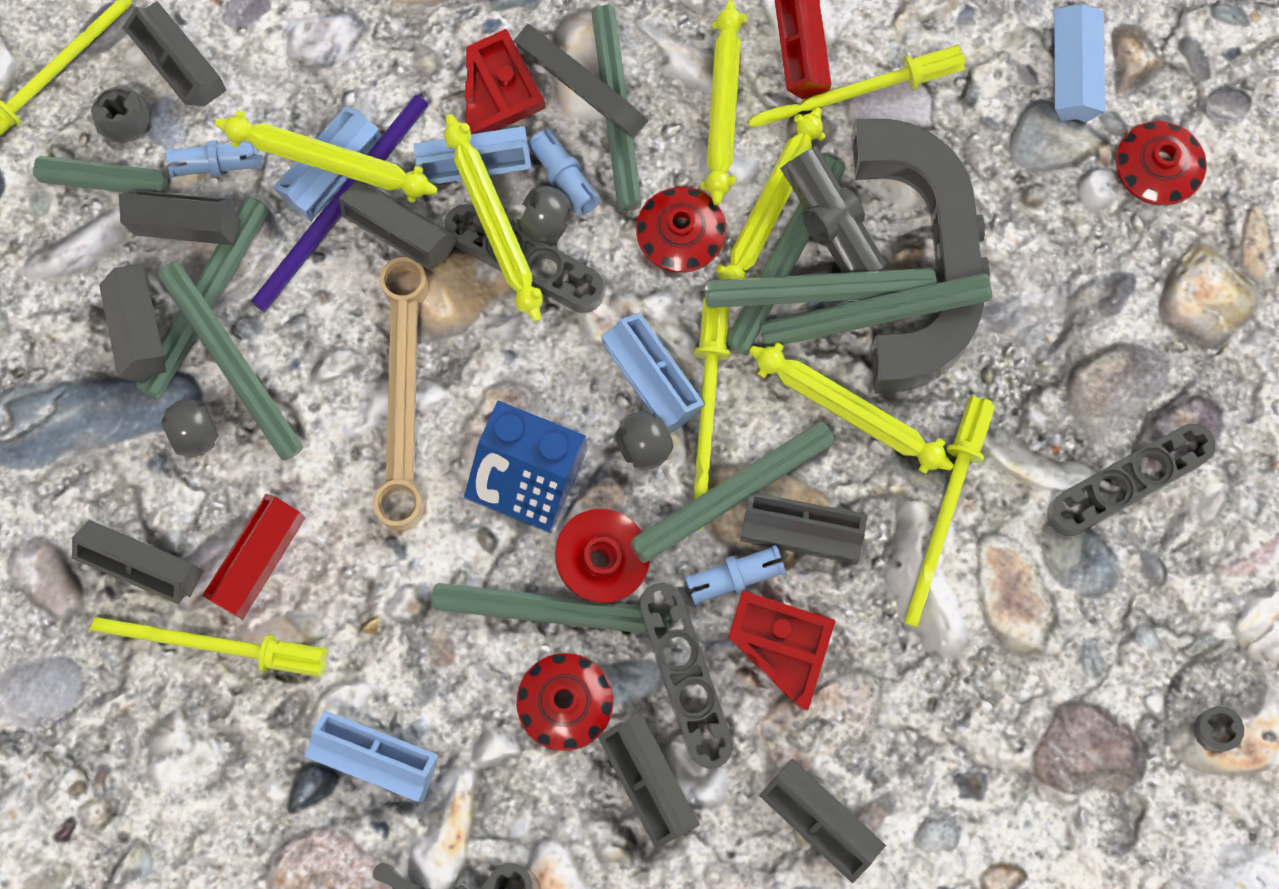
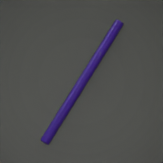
[251,94,428,312]

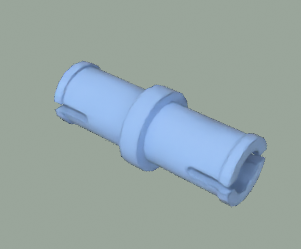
[528,129,601,216]
[166,140,263,178]
[685,545,786,606]

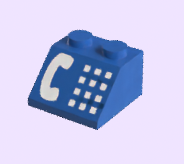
[464,400,588,534]

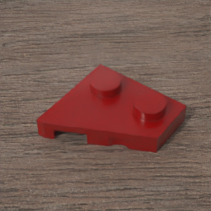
[465,29,546,134]
[728,591,836,711]

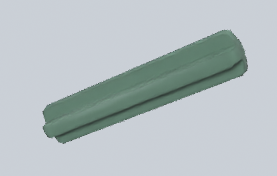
[33,156,168,193]

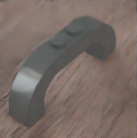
[851,119,990,394]

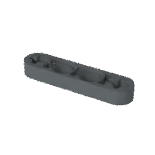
[513,23,649,139]
[445,204,604,313]
[1047,424,1215,536]
[638,583,733,769]

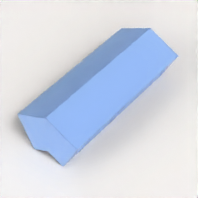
[1054,4,1105,123]
[273,106,381,222]
[414,126,532,185]
[601,313,705,433]
[304,710,438,803]

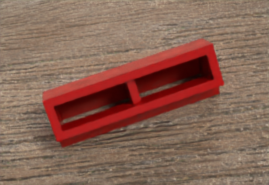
[774,0,832,99]
[202,494,306,620]

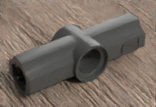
[780,146,887,273]

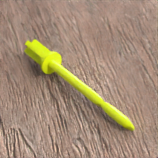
[0,0,132,136]
[747,44,966,127]
[693,298,731,530]
[904,396,995,628]
[89,617,328,677]

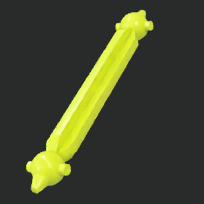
[700,0,747,205]
[716,107,825,280]
[214,110,438,202]
[444,114,543,322]
[749,342,954,474]

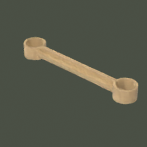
[373,257,429,532]

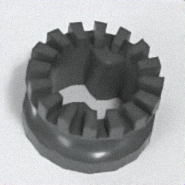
[1194,706,1244,753]

